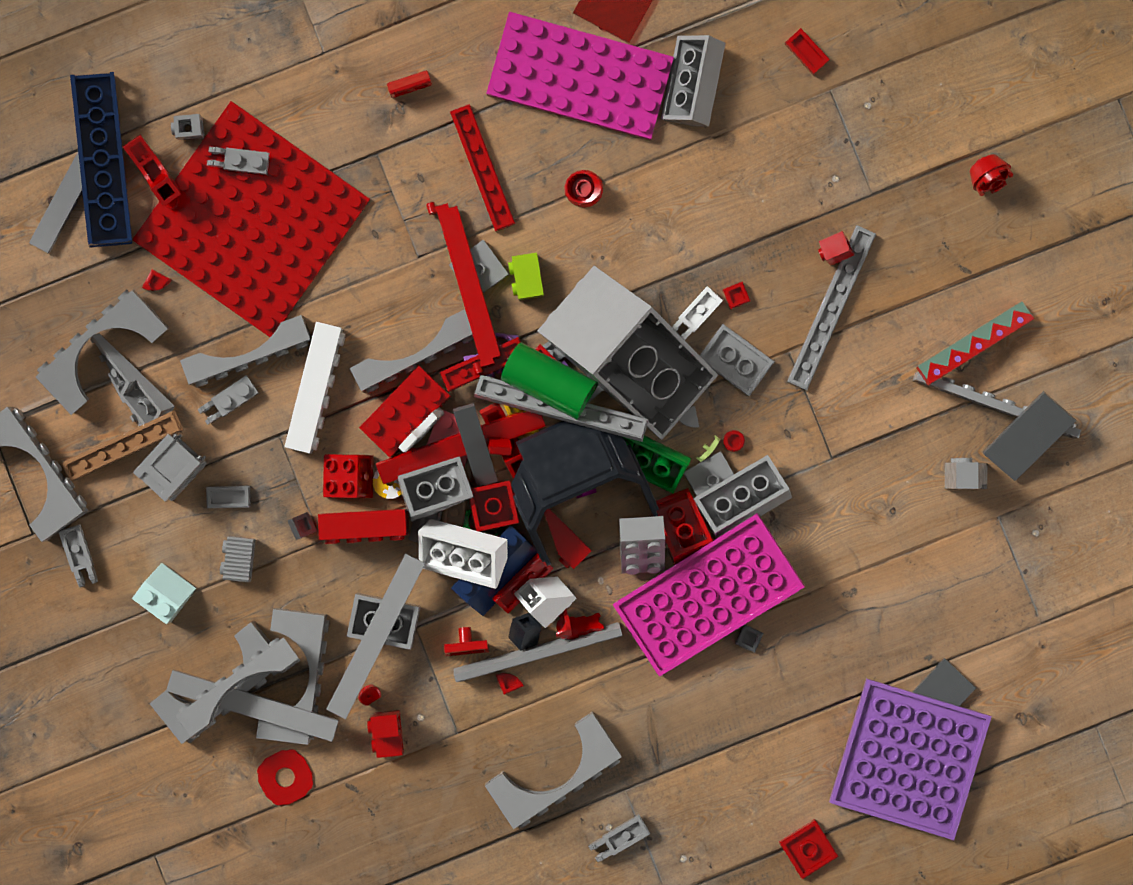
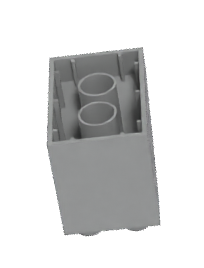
[537,266,718,440]

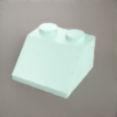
[132,563,197,624]

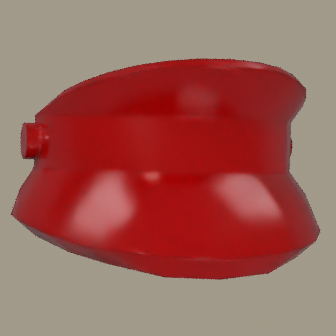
[564,170,603,208]

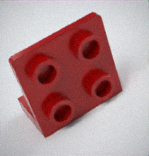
[323,454,374,498]

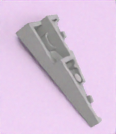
[90,333,175,426]

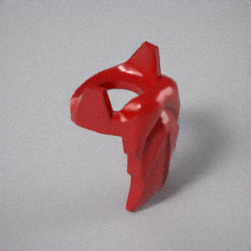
[556,608,604,639]

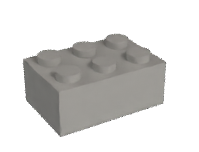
[619,516,665,575]
[347,593,421,650]

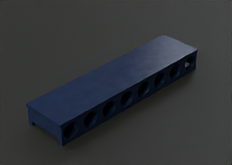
[70,72,132,248]

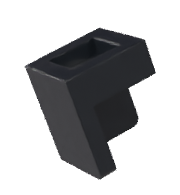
[508,613,542,651]

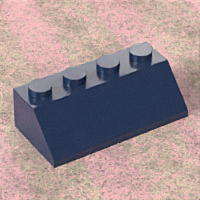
[451,525,538,616]

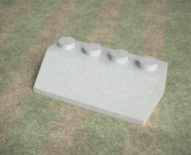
[418,519,507,589]

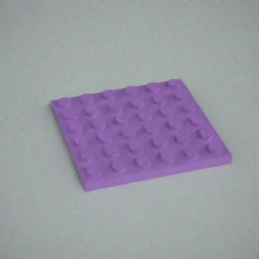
[829,678,992,840]

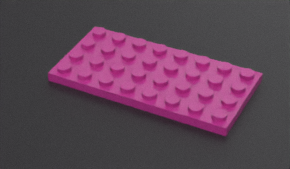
[486,12,674,140]
[612,513,805,677]

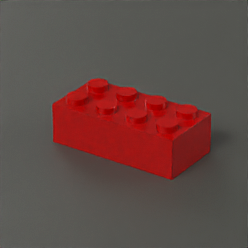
[359,366,451,458]
[318,509,409,544]

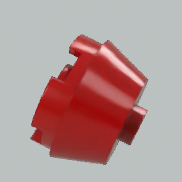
[970,154,1014,196]

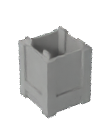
[133,433,207,502]

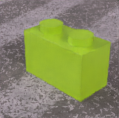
[508,252,544,301]

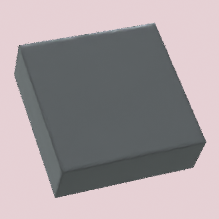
[735,624,764,653]

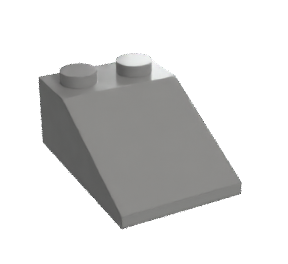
[398,456,473,522]

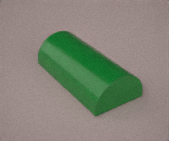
[501,342,599,420]
[623,435,691,493]

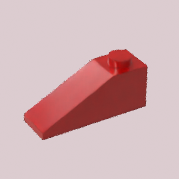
[544,509,592,569]

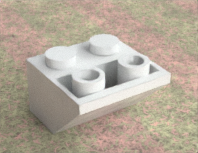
[514,577,577,628]

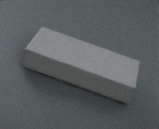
[206,486,251,508]

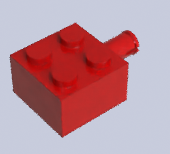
[470,480,519,532]

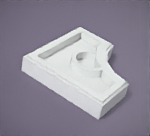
[398,407,444,452]

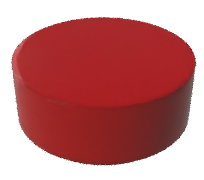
[723,430,745,452]

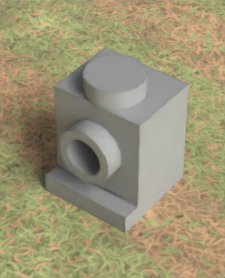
[171,114,205,140]

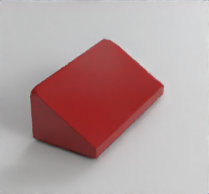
[387,70,432,98]

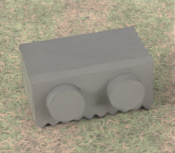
[220,536,256,582]

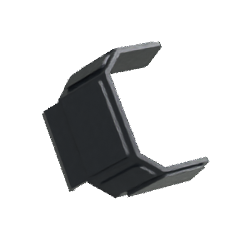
[511,421,659,566]

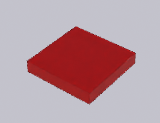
[779,819,839,879]

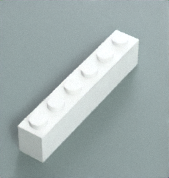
[285,322,346,454]

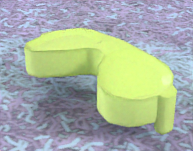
[696,435,720,462]

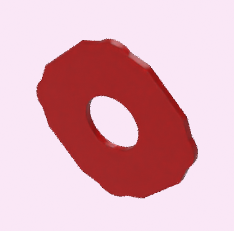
[257,749,313,805]

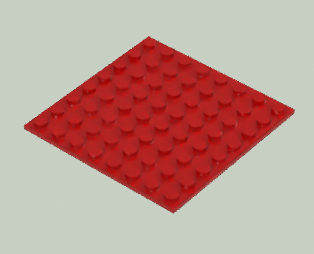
[132,101,371,337]

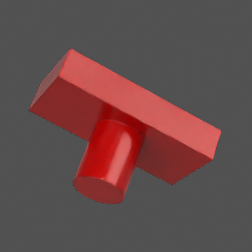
[444,627,489,657]

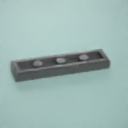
[453,403,498,487]

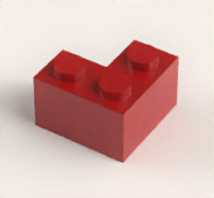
[367,710,404,758]

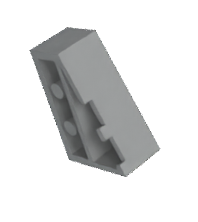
[945,458,988,489]

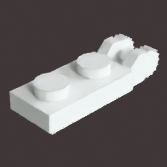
[672,286,723,340]

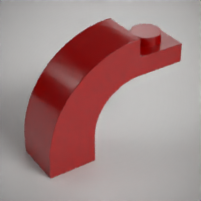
[123,134,181,207]
[479,403,524,479]

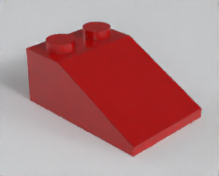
[656,488,713,565]

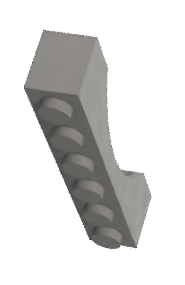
[350,309,474,393]
[180,315,312,388]
[176,637,301,739]

